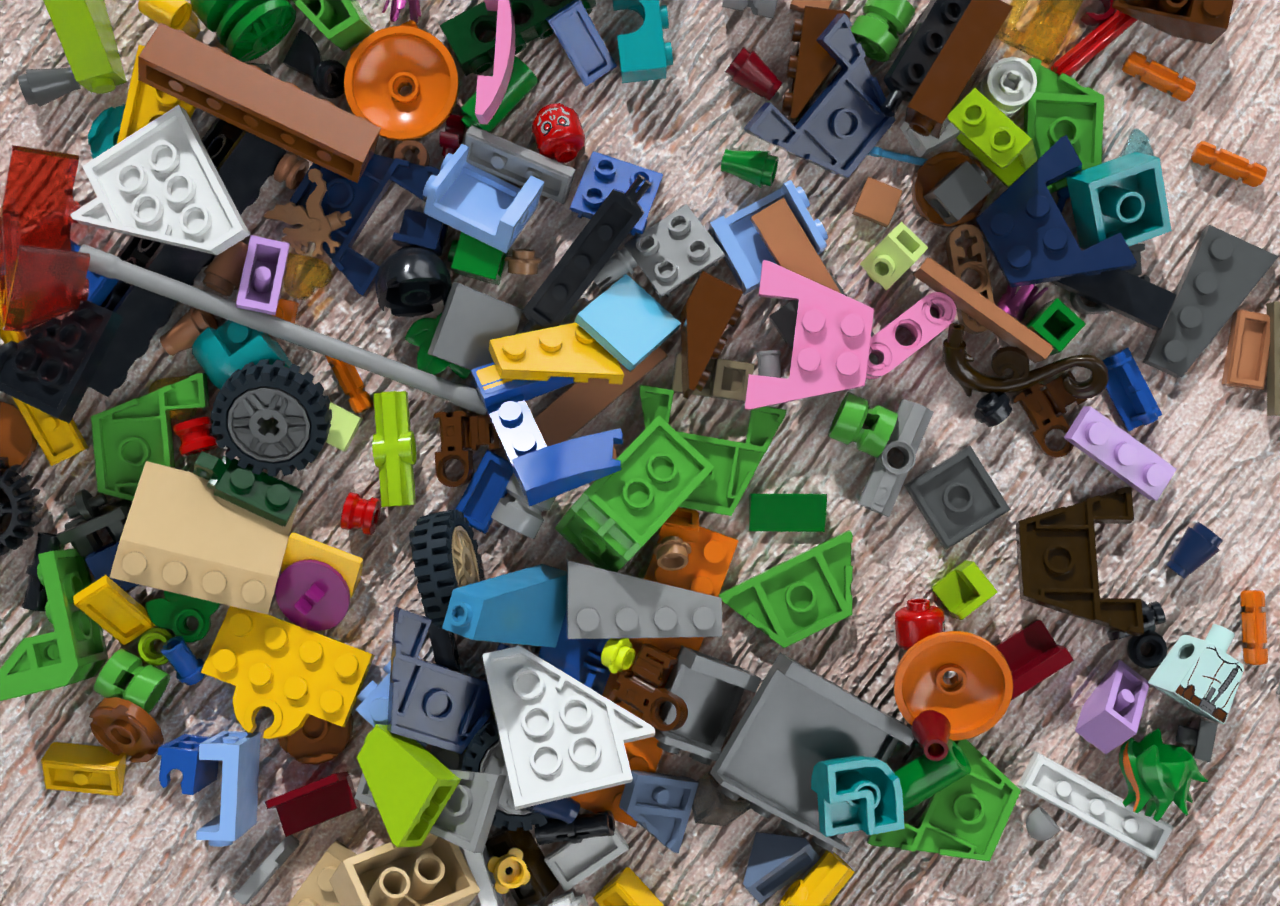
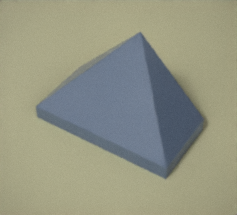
[743,832,820,904]

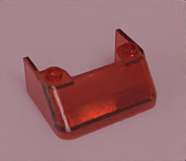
[0,145,90,332]

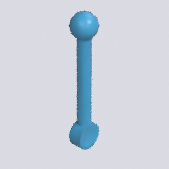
[868,146,927,165]

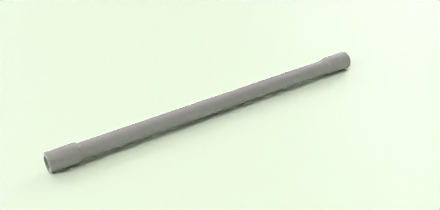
[75,244,486,415]

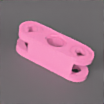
[866,292,956,380]

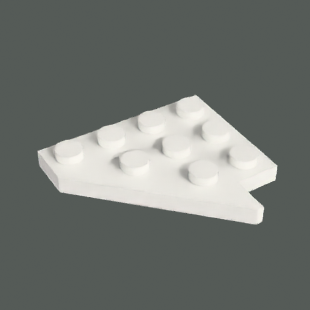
[70,105,250,255]
[482,646,655,810]

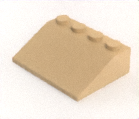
[109,461,298,615]

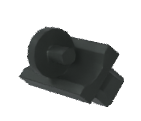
[57,489,132,557]

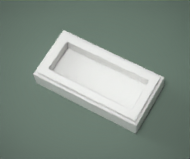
[544,826,629,892]

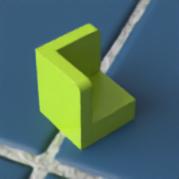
[931,560,997,620]

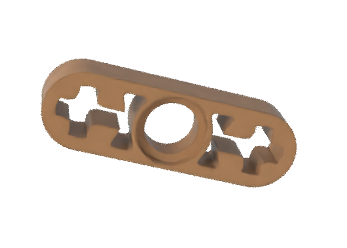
[945,224,994,334]

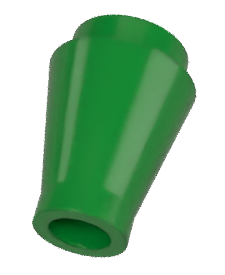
[721,149,779,188]

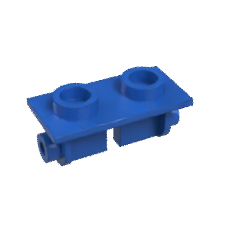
[1102,348,1162,432]

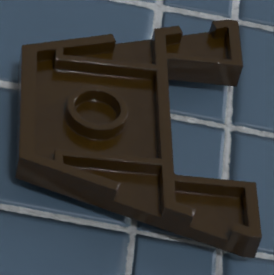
[1016,487,1144,636]

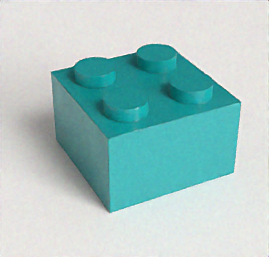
[1066,152,1172,250]

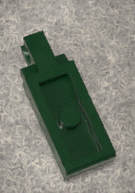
[193,451,303,527]

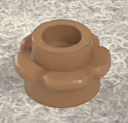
[504,249,542,275]
[653,536,691,571]

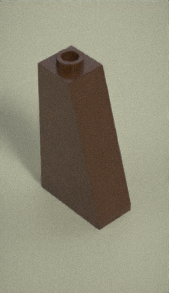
[905,0,1013,139]

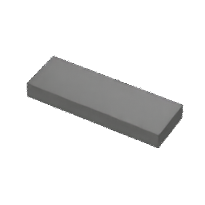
[464,125,576,204]

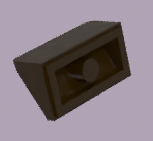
[485,827,559,906]

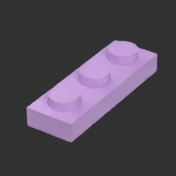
[1064,406,1177,501]

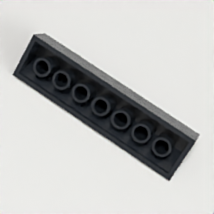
[84,118,287,397]

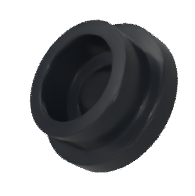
[313,59,346,98]
[974,392,1012,427]
[1127,631,1167,669]

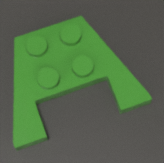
[91,373,210,501]
[640,385,786,516]
[867,739,1021,862]

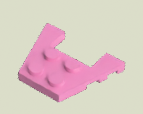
[745,260,874,410]

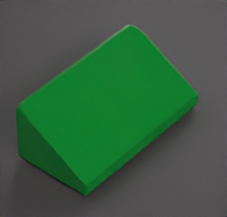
[749,494,827,532]

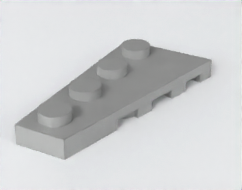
[567,560,722,639]
[354,769,507,853]

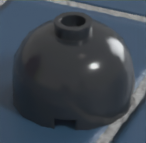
[375,246,452,317]

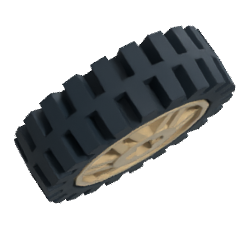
[412,510,484,629]

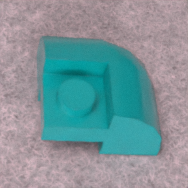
[192,320,292,390]
[811,755,905,837]

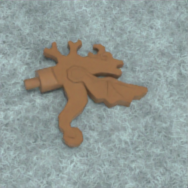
[264,168,352,257]

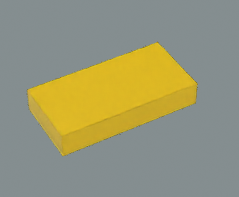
[73,575,155,646]

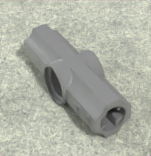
[857,399,934,517]

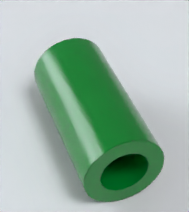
[460,56,539,133]
[894,739,971,811]

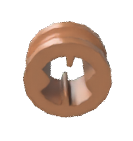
[394,140,430,167]
[274,151,309,190]

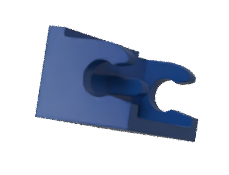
[158,734,219,795]

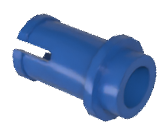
[160,636,205,685]

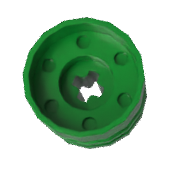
[190,0,296,62]

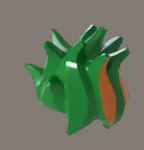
[1118,728,1208,822]

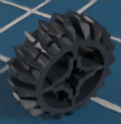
[0,457,43,556]

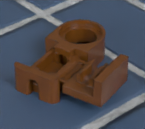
[1011,370,1088,457]
[433,411,503,487]
[609,644,688,731]

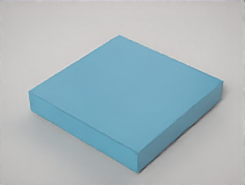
[575,274,681,372]

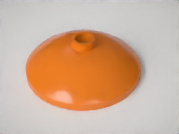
[344,26,459,141]
[893,631,1013,741]

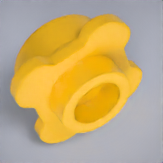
[487,848,530,894]

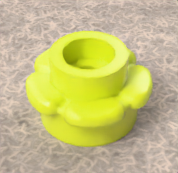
[601,638,636,674]

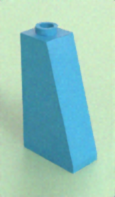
[442,564,567,648]

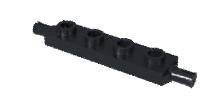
[880,0,971,117]
[520,174,652,334]

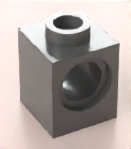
[923,161,992,225]

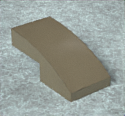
[671,353,755,402]

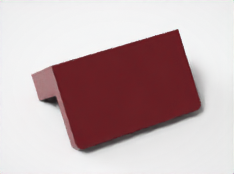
[995,619,1074,700]
[265,771,361,837]

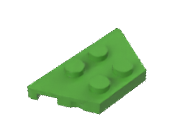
[1023,58,1104,194]
[718,530,853,648]

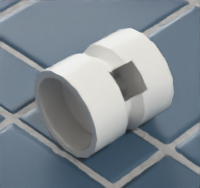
[976,57,1037,118]

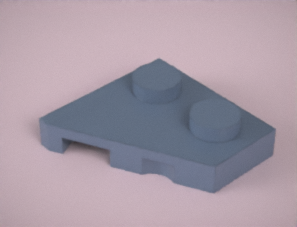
[619,770,699,853]

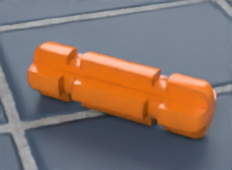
[1122,51,1196,101]
[1191,141,1268,187]
[325,355,373,413]
[1240,590,1268,665]

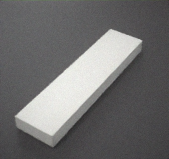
[1018,751,1174,860]

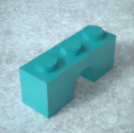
[612,0,673,84]

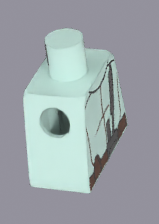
[1148,624,1244,724]

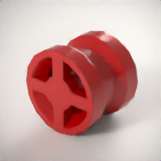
[172,417,218,457]
[340,492,381,535]

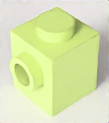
[860,221,928,291]

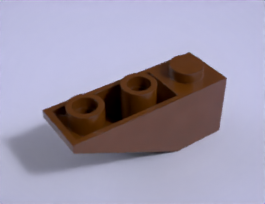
[1112,0,1234,44]
[781,6,850,125]
[680,271,744,399]

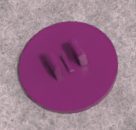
[275,560,351,631]

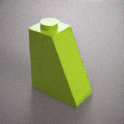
[43,0,127,94]
[357,724,461,848]

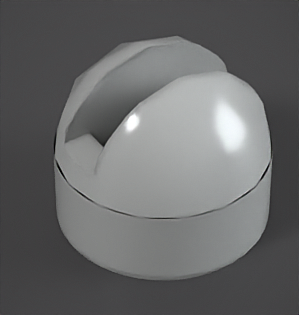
[1026,806,1060,841]

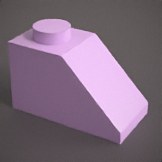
[236,235,290,315]
[1075,659,1149,754]

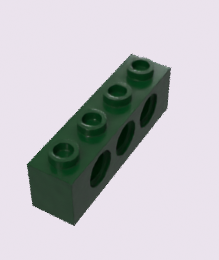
[440,0,596,76]

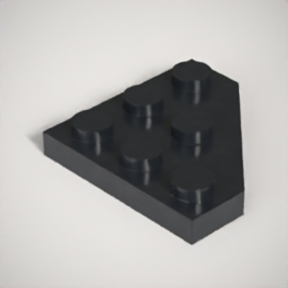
[0,300,124,423]

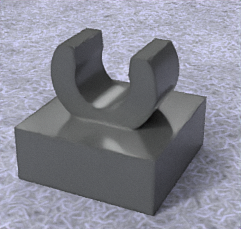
[1176,718,1218,762]

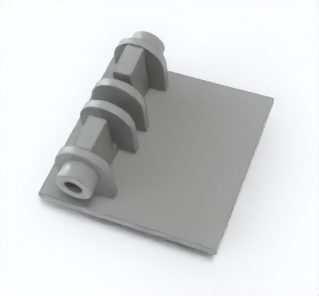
[624,204,725,298]

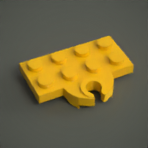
[201,606,375,739]

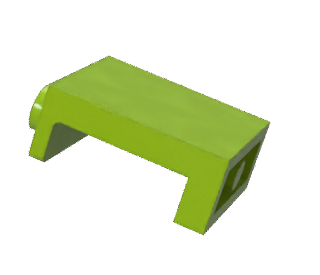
[948,88,1038,188]

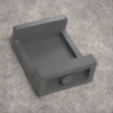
[654,645,761,765]

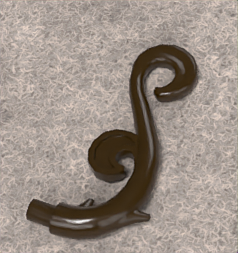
[943,323,1109,399]

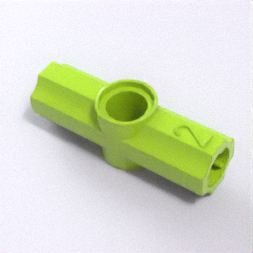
[372,391,416,507]

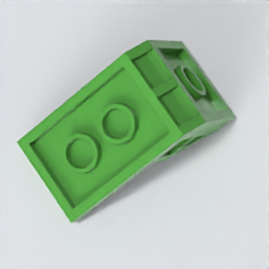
[555,415,715,572]
[0,549,108,701]

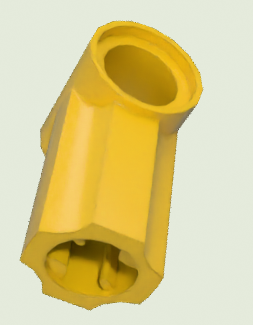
[138,0,201,39]
[779,850,855,906]

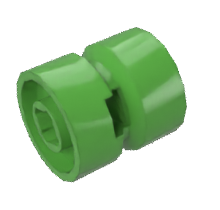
[850,0,915,62]
[828,392,898,458]
[94,648,170,714]

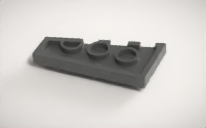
[1143,225,1279,378]

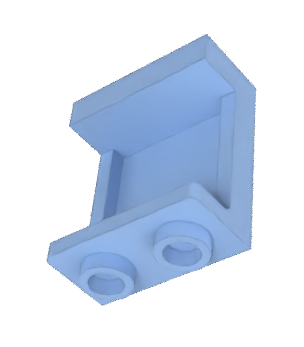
[423,144,544,253]
[709,180,828,295]
[196,731,261,847]

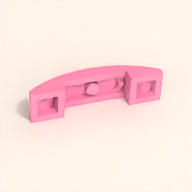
[475,0,515,124]

